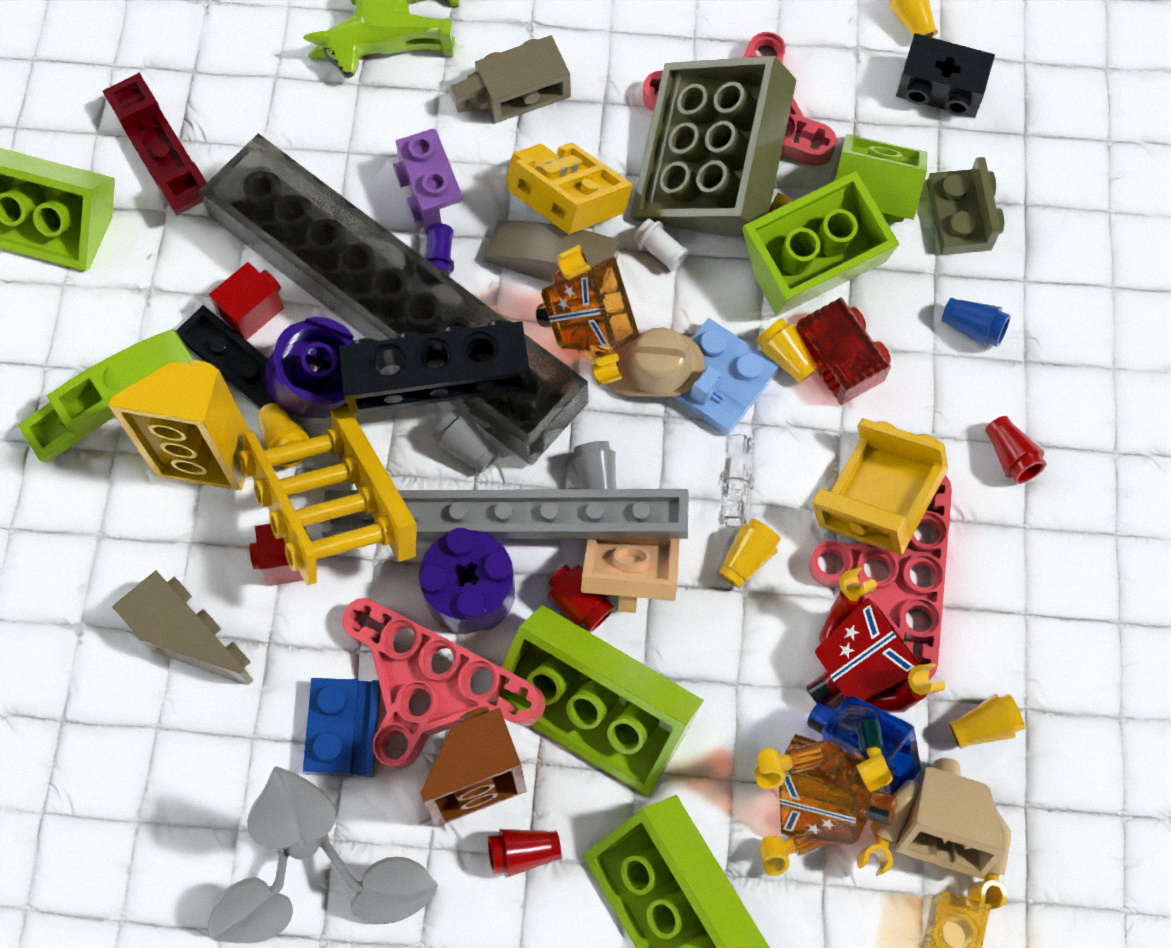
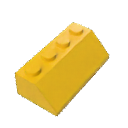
[108,360,250,491]

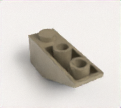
[112,570,254,685]

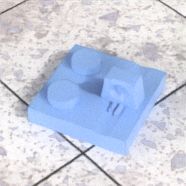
[670,317,780,436]

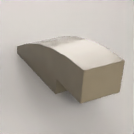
[483,221,620,292]

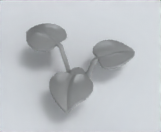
[207,766,438,943]

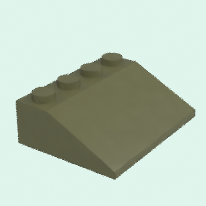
[630,56,797,237]

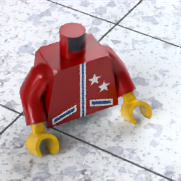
[806,566,946,714]

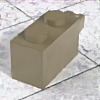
[450,35,571,124]

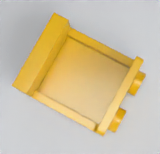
[812,418,948,556]

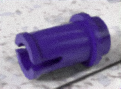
[420,223,455,281]

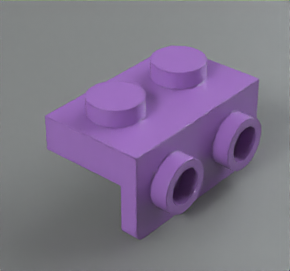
[393,128,463,232]

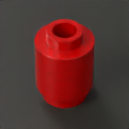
[547,564,616,633]

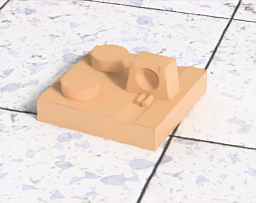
[581,539,680,613]

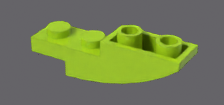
[18,329,195,464]

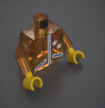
[536,244,640,385]
[754,734,897,876]

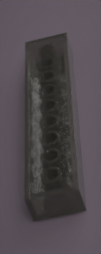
[199,133,588,466]

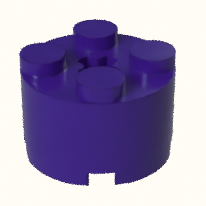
[265,317,354,419]
[419,528,515,634]

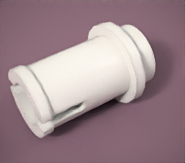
[634,219,689,272]

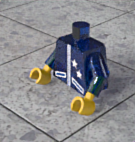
[807,696,922,839]

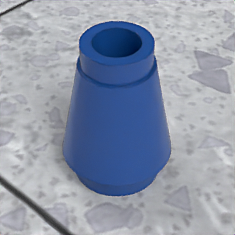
[941,297,1011,348]

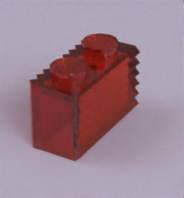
[796,297,891,405]

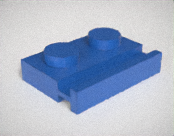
[303,678,381,777]

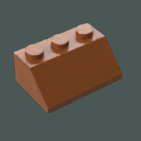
[420,707,527,827]

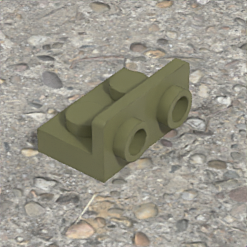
[927,157,1005,255]

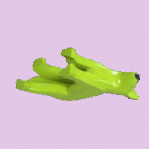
[303,0,460,78]

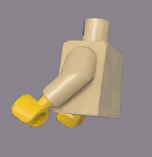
[856,758,1011,909]

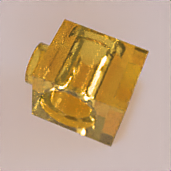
[921,890,991,948]

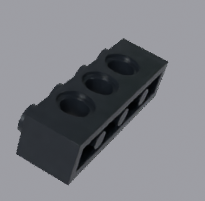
[339,320,532,415]

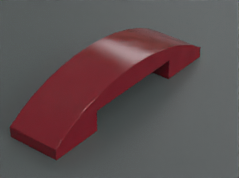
[102,72,214,216]

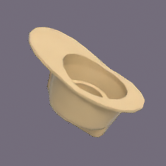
[606,327,705,397]

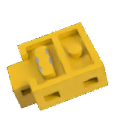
[506,142,633,235]

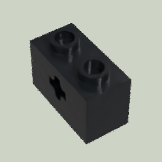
[896,33,995,118]

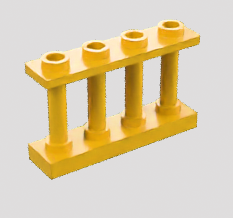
[239,406,417,586]

